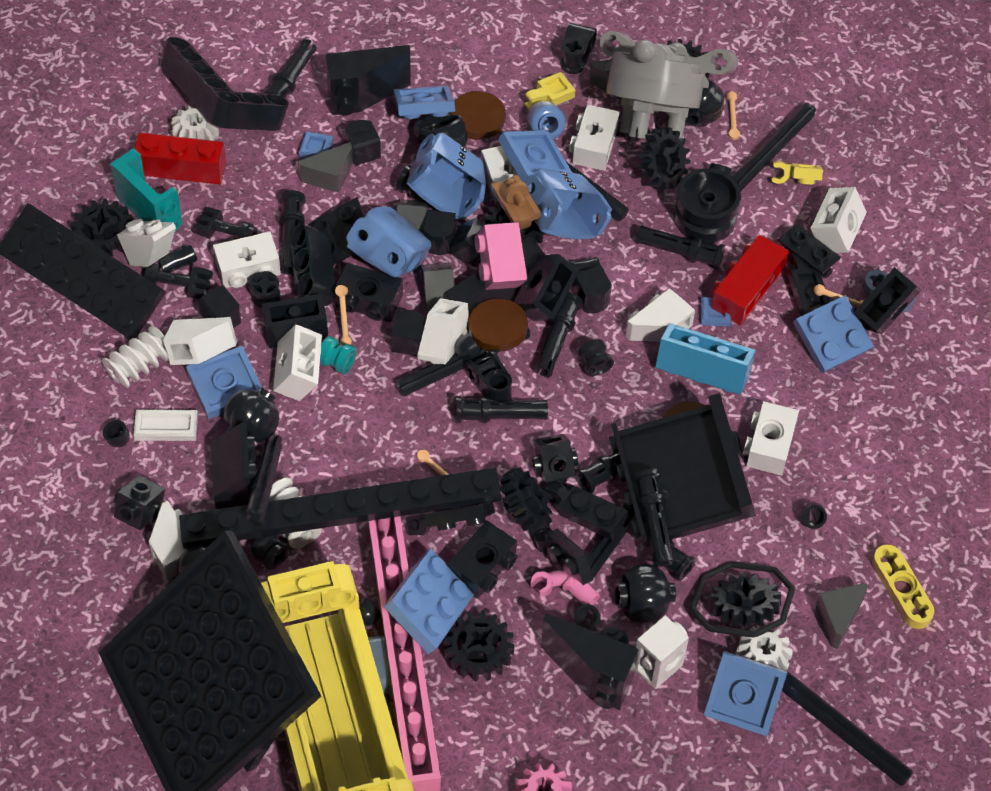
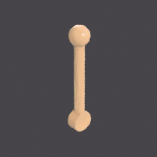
[726,91,740,140]
[814,284,864,308]
[335,285,352,345]
[417,450,448,476]

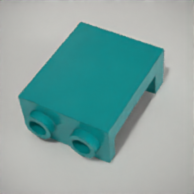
[110,148,183,232]

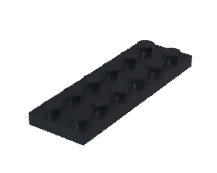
[0,203,166,339]

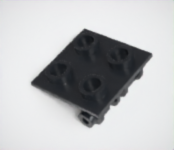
[308,197,368,266]

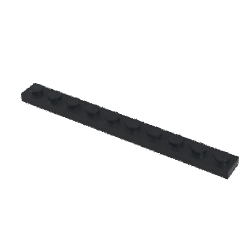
[179,467,502,549]

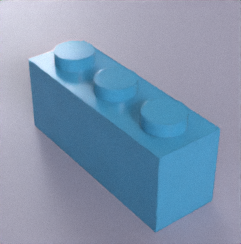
[655,323,756,395]

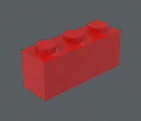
[135,132,226,185]
[710,235,789,326]

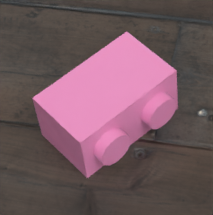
[474,222,527,290]

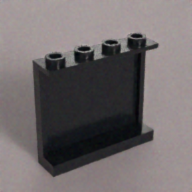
[609,393,756,547]

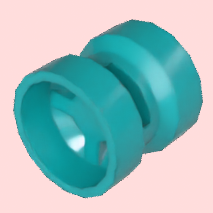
[320,336,357,375]

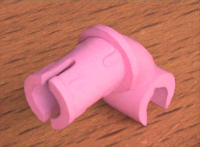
[531,570,600,605]

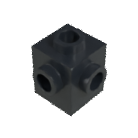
[532,434,578,483]
[114,475,166,530]

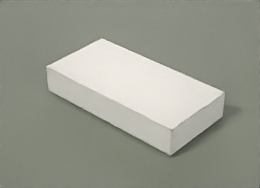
[134,410,198,441]

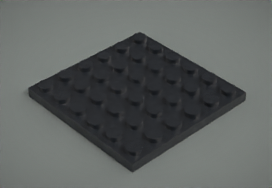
[98,531,321,791]

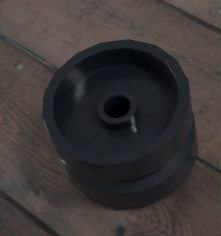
[674,168,741,243]

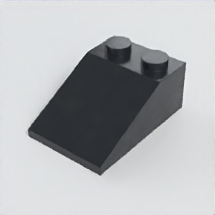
[326,45,411,116]
[541,613,639,710]

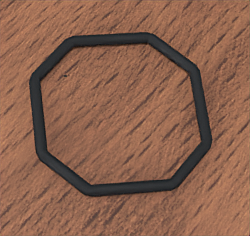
[690,561,795,638]

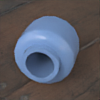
[527,101,566,140]

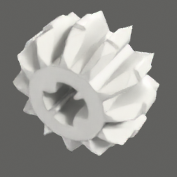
[171,105,219,141]
[736,624,792,671]

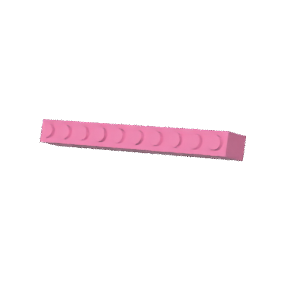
[367,516,441,791]

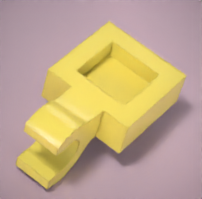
[524,72,576,111]
[771,161,823,185]

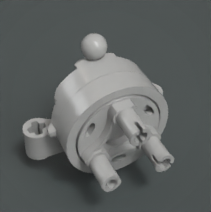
[600,31,738,139]

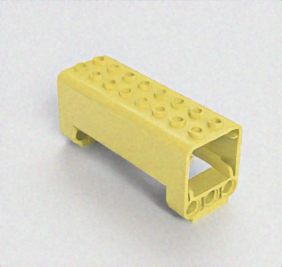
[261,561,414,791]

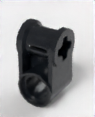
[561,22,597,74]
[464,349,512,401]

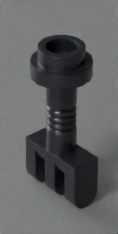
[191,207,258,239]
[145,264,213,299]

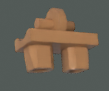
[491,174,541,230]

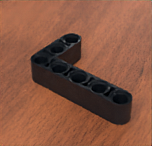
[160,37,289,131]

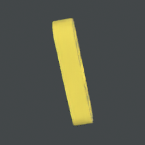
[872,545,934,629]

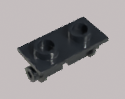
[778,224,841,278]

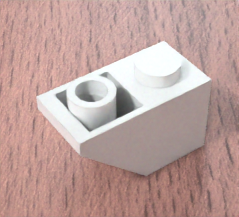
[117,219,176,267]
[626,288,695,342]
[418,298,469,364]
[163,317,237,365]
[149,501,189,580]

